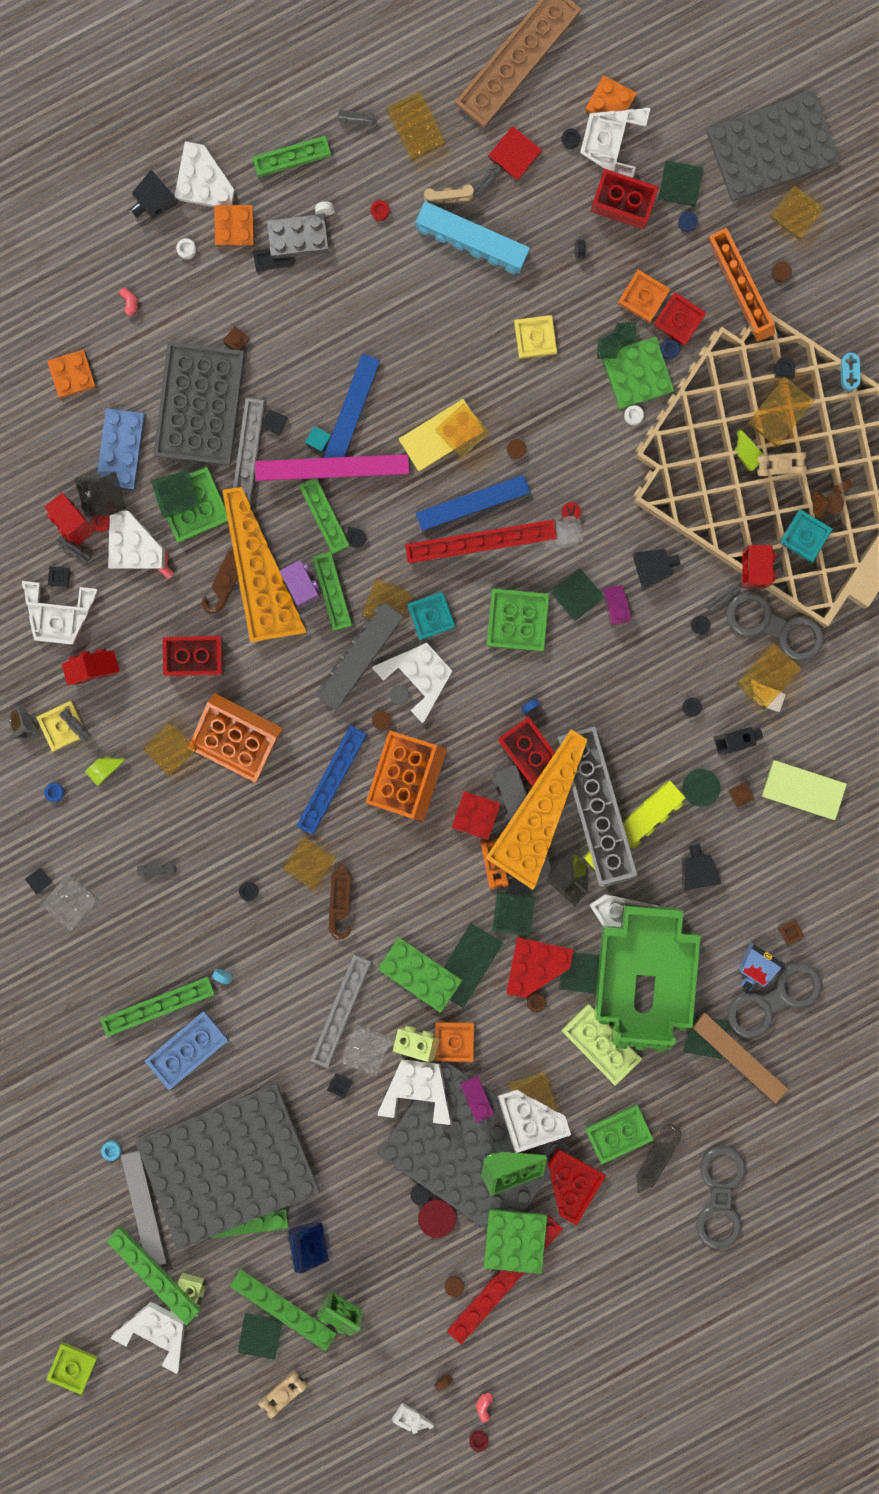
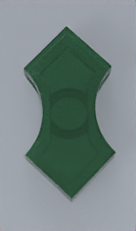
[597,322,636,359]

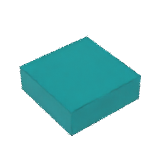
[305,426,331,453]

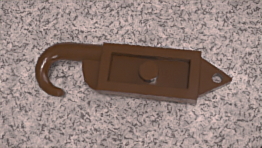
[202,549,238,613]
[329,862,351,939]

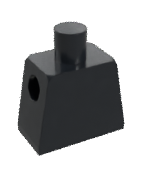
[129,170,178,219]
[632,549,681,590]
[713,727,763,755]
[682,844,721,890]

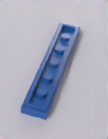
[324,354,380,458]
[416,475,530,531]
[296,725,367,835]

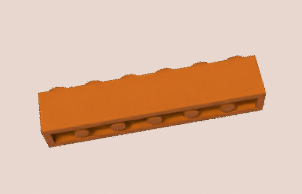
[709,228,775,342]

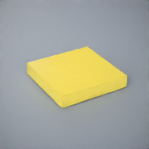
[514,315,557,359]
[36,701,86,752]

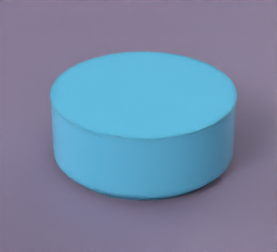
[212,969,233,984]
[101,1140,122,1161]

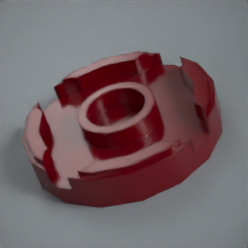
[418,1198,456,1238]

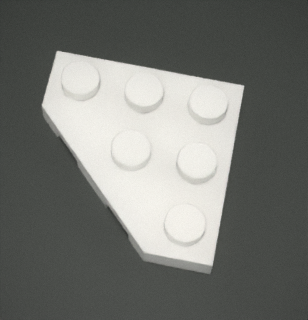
[175,142,235,207]
[108,511,165,569]
[589,894,659,927]
[498,1090,571,1153]

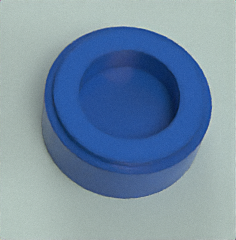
[521,699,541,715]
[44,783,65,802]

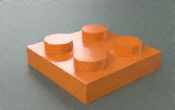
[585,75,637,114]
[214,205,254,245]
[617,269,670,323]
[47,349,96,399]
[435,1022,474,1062]

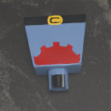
[739,942,785,991]

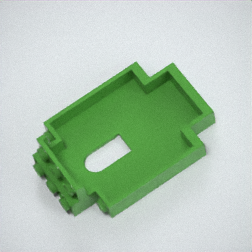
[594,904,701,1052]

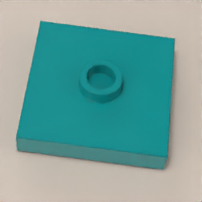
[779,509,833,563]
[406,591,456,640]

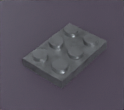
[267,214,329,259]

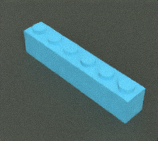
[415,201,530,274]

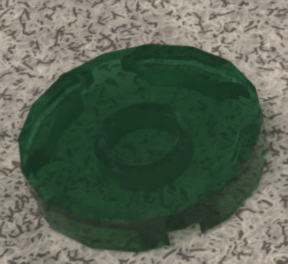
[682,769,721,807]

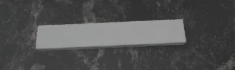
[233,398,265,506]
[310,954,372,1068]
[121,1150,167,1265]

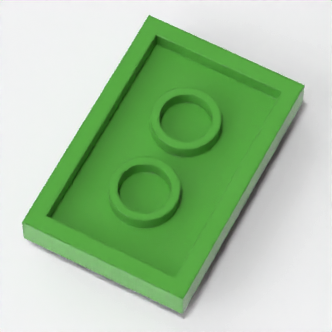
[585,1104,653,1165]

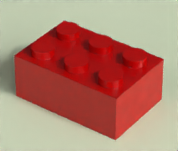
[590,168,659,230]
[162,636,224,677]
[497,716,555,786]

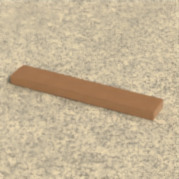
[692,1013,788,1104]

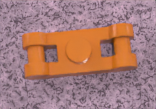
[480,838,509,890]

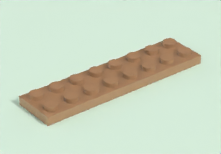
[455,0,581,128]

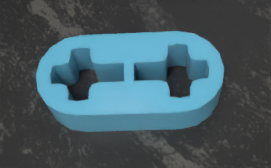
[840,353,860,391]

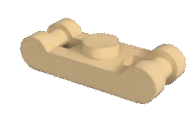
[424,185,474,205]
[757,452,807,476]
[258,1371,308,1419]

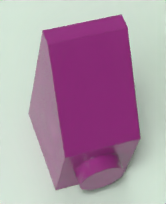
[603,585,631,626]
[460,1075,494,1123]

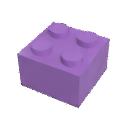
[280,560,321,609]

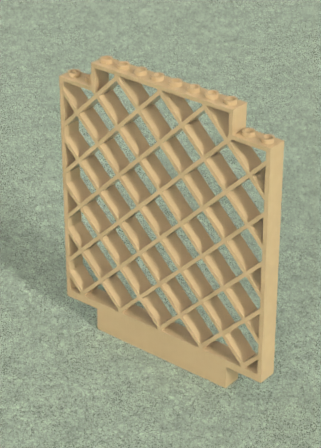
[633,312,879,628]

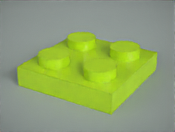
[46,1342,98,1395]

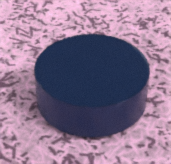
[678,211,698,232]
[660,339,680,360]

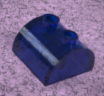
[287,1223,329,1273]

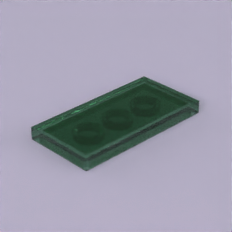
[444,923,503,1008]

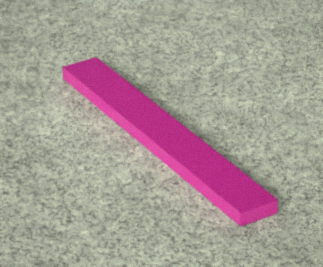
[254,454,409,481]

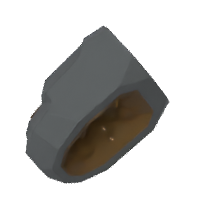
[9,706,37,740]

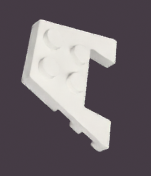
[580,108,650,178]
[22,581,98,645]
[372,643,452,723]
[378,1060,452,1125]
[111,1302,185,1374]

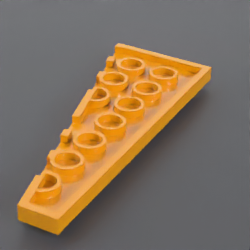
[222,487,306,643]
[486,729,588,890]

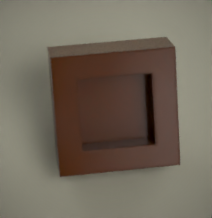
[223,326,250,351]
[728,782,754,807]
[778,919,805,946]

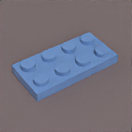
[96,408,145,490]
[145,1010,229,1090]

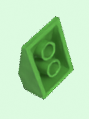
[481,1152,547,1196]
[317,1290,363,1336]

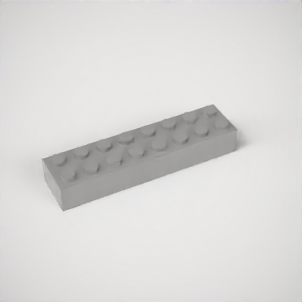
[558,726,638,888]

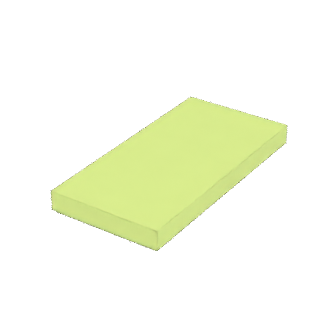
[761,760,847,820]
[561,1004,642,1086]

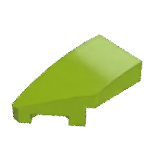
[735,430,763,471]
[85,756,126,786]

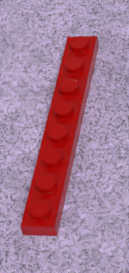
[405,519,558,564]
[447,1215,563,1345]

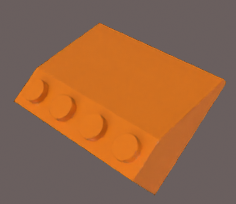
[188,693,283,783]
[366,730,447,822]

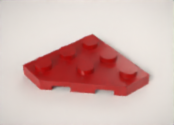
[506,937,574,998]
[548,1148,606,1225]

